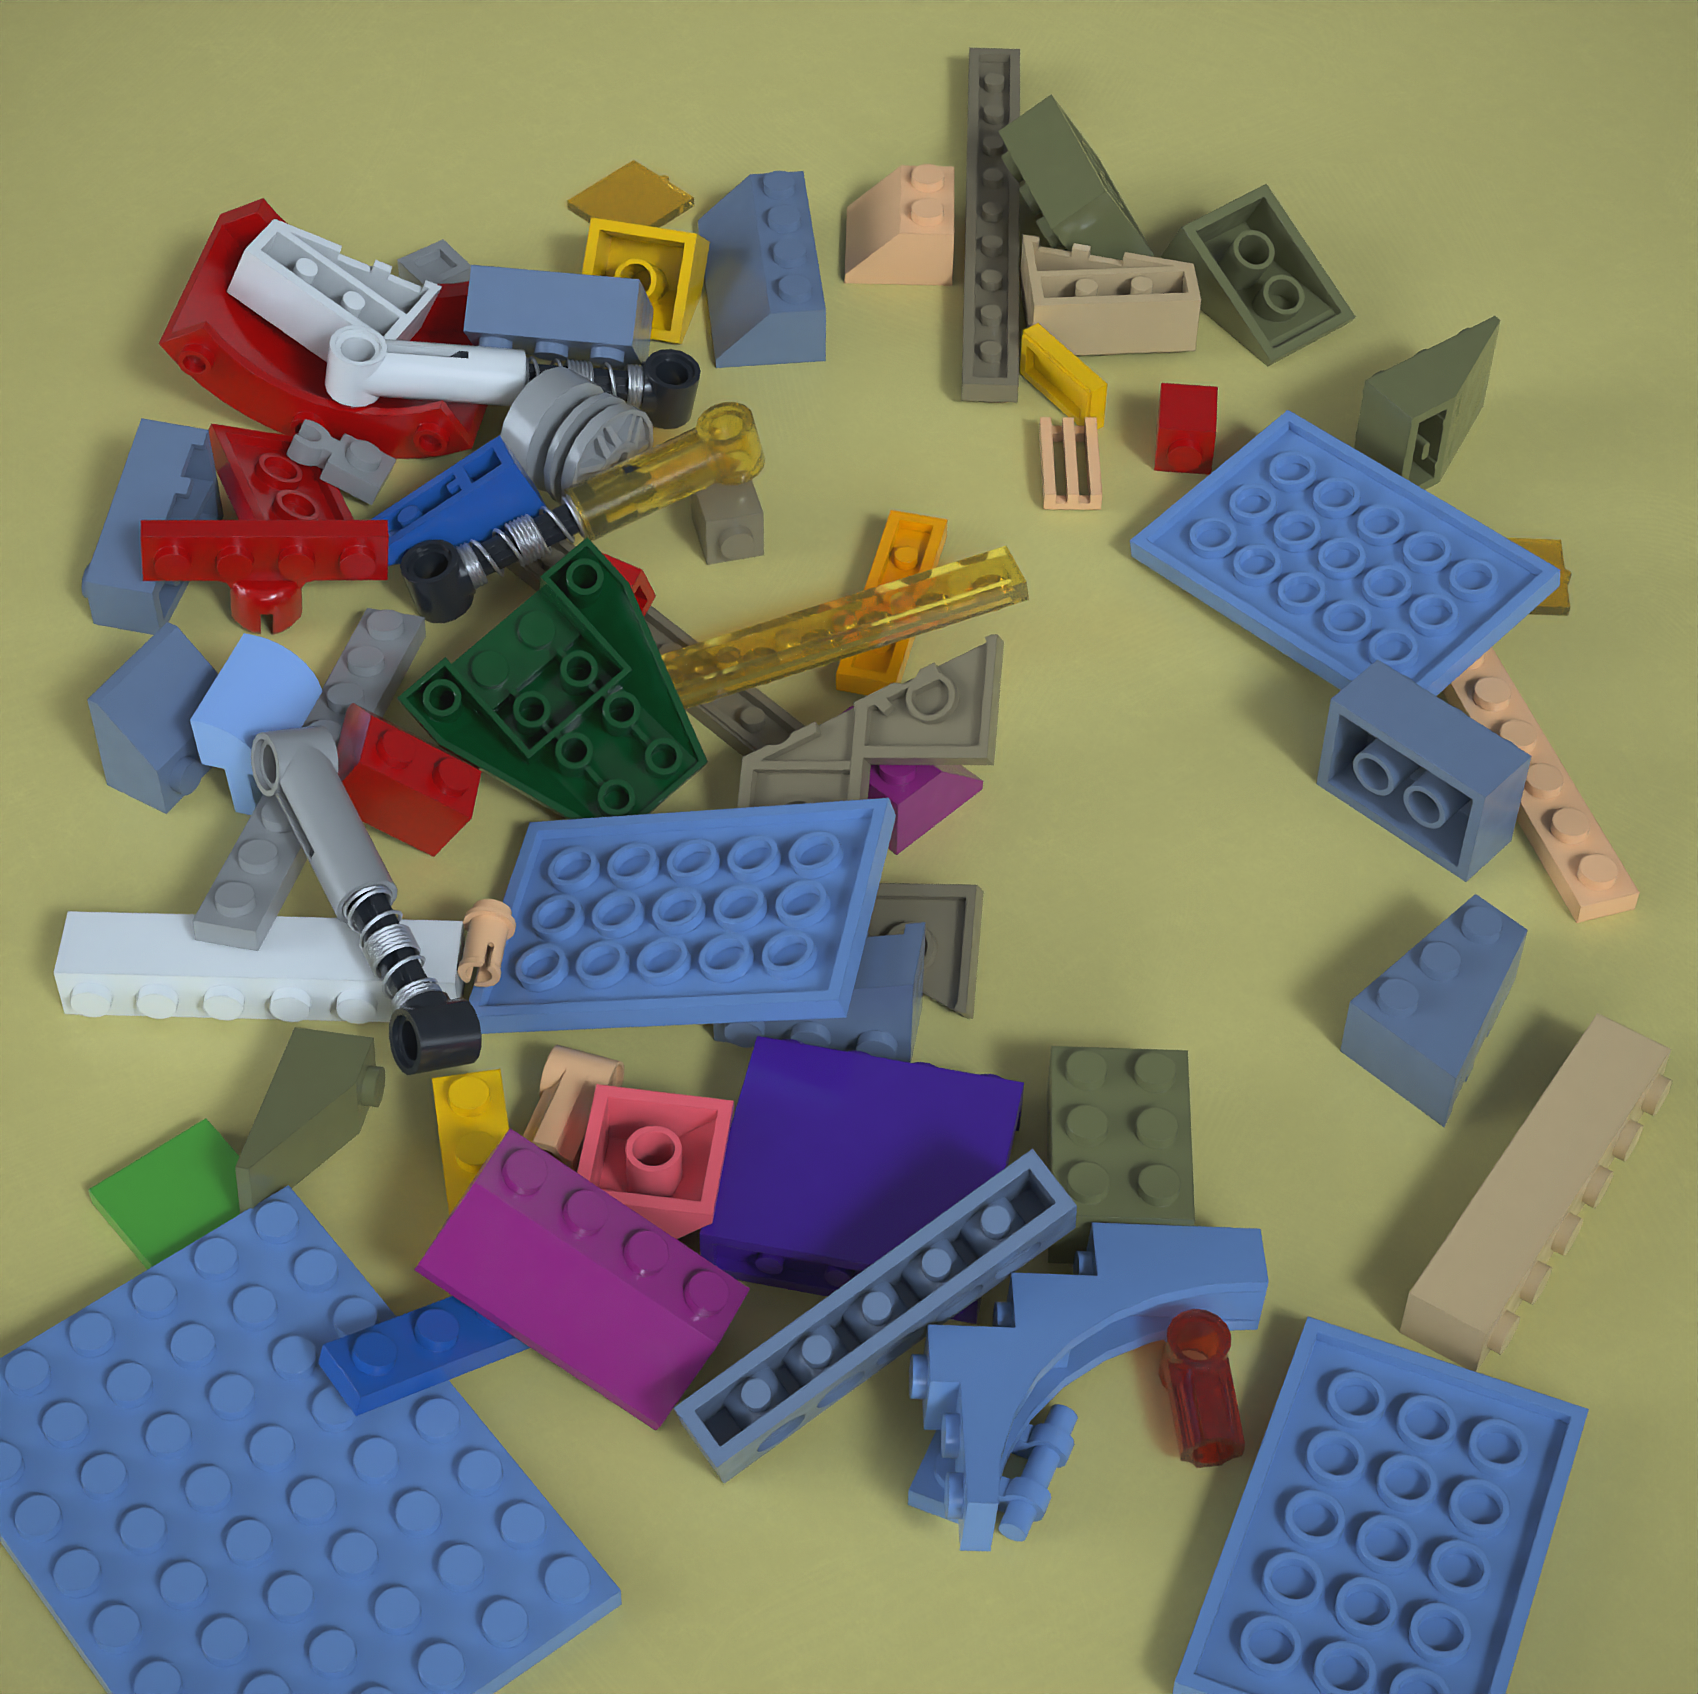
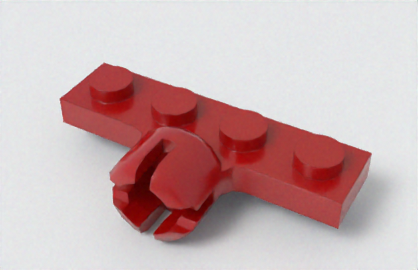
[140,520,389,634]

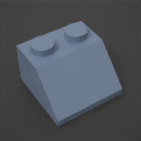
[87,622,218,814]

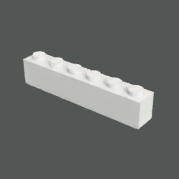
[54,911,465,1024]

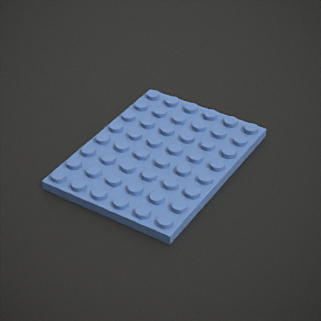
[0,1185,622,1694]

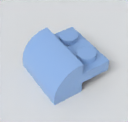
[190,633,322,815]

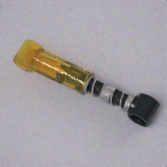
[400,402,765,623]

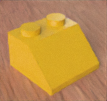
[582,217,710,344]

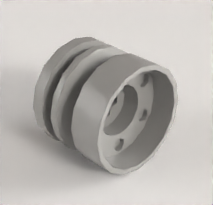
[500,366,654,504]

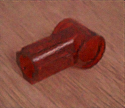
[1158,1309,1245,1468]

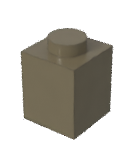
[690,466,764,565]

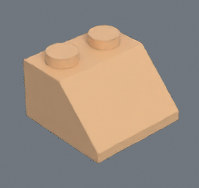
[845,164,954,286]

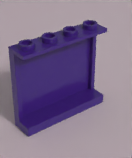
[699,1036,1024,1324]

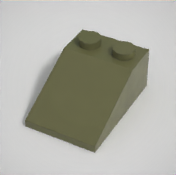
[1161,184,1356,367]

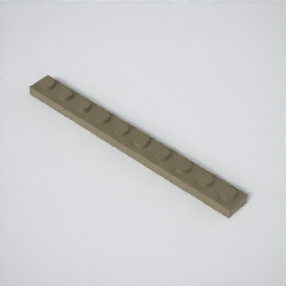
[961,47,1020,403]

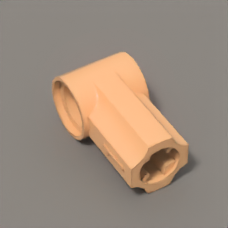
[523,1045,624,1172]

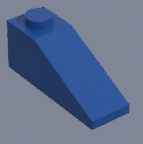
[370,435,547,566]

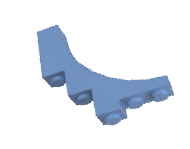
[909,1222,1269,1551]

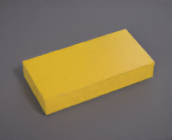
[1020,323,1108,430]

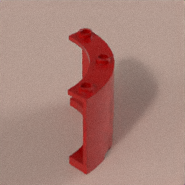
[158,198,488,459]

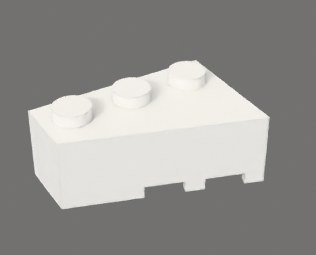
[227,219,442,362]

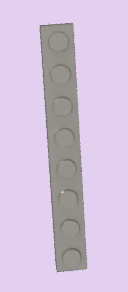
[192,608,426,951]

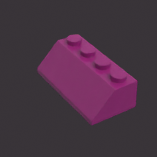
[414,1128,750,1431]

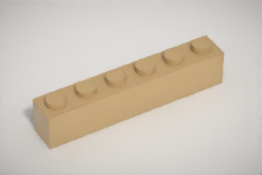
[1399,1013,1672,1372]

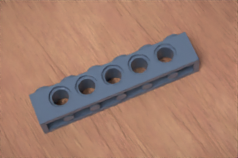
[674,1148,1077,1484]

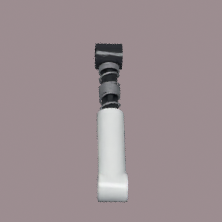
[325,325,701,429]

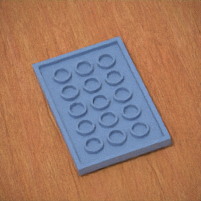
[1130,410,1560,696]
[469,798,896,1034]
[1172,1316,1589,1694]

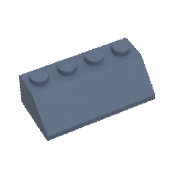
[698,171,826,368]

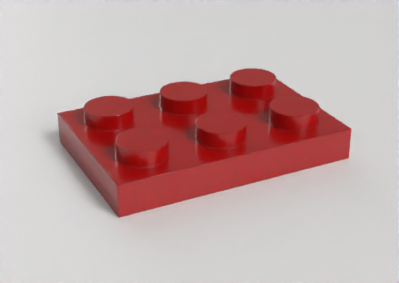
[208,423,354,520]

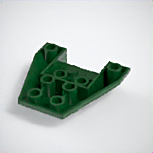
[397,537,708,820]

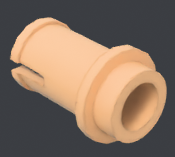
[457,899,516,987]

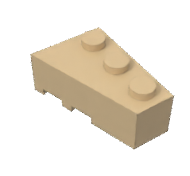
[1020,234,1201,355]

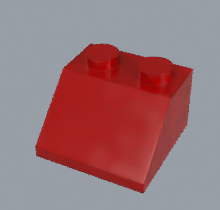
[337,703,482,857]

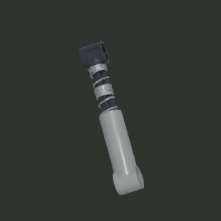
[251,725,482,1075]

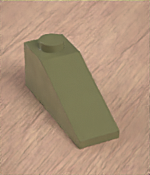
[235,1027,385,1214]

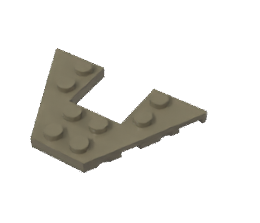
[737,634,1004,1019]

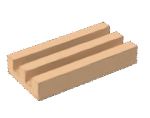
[1039,417,1102,510]

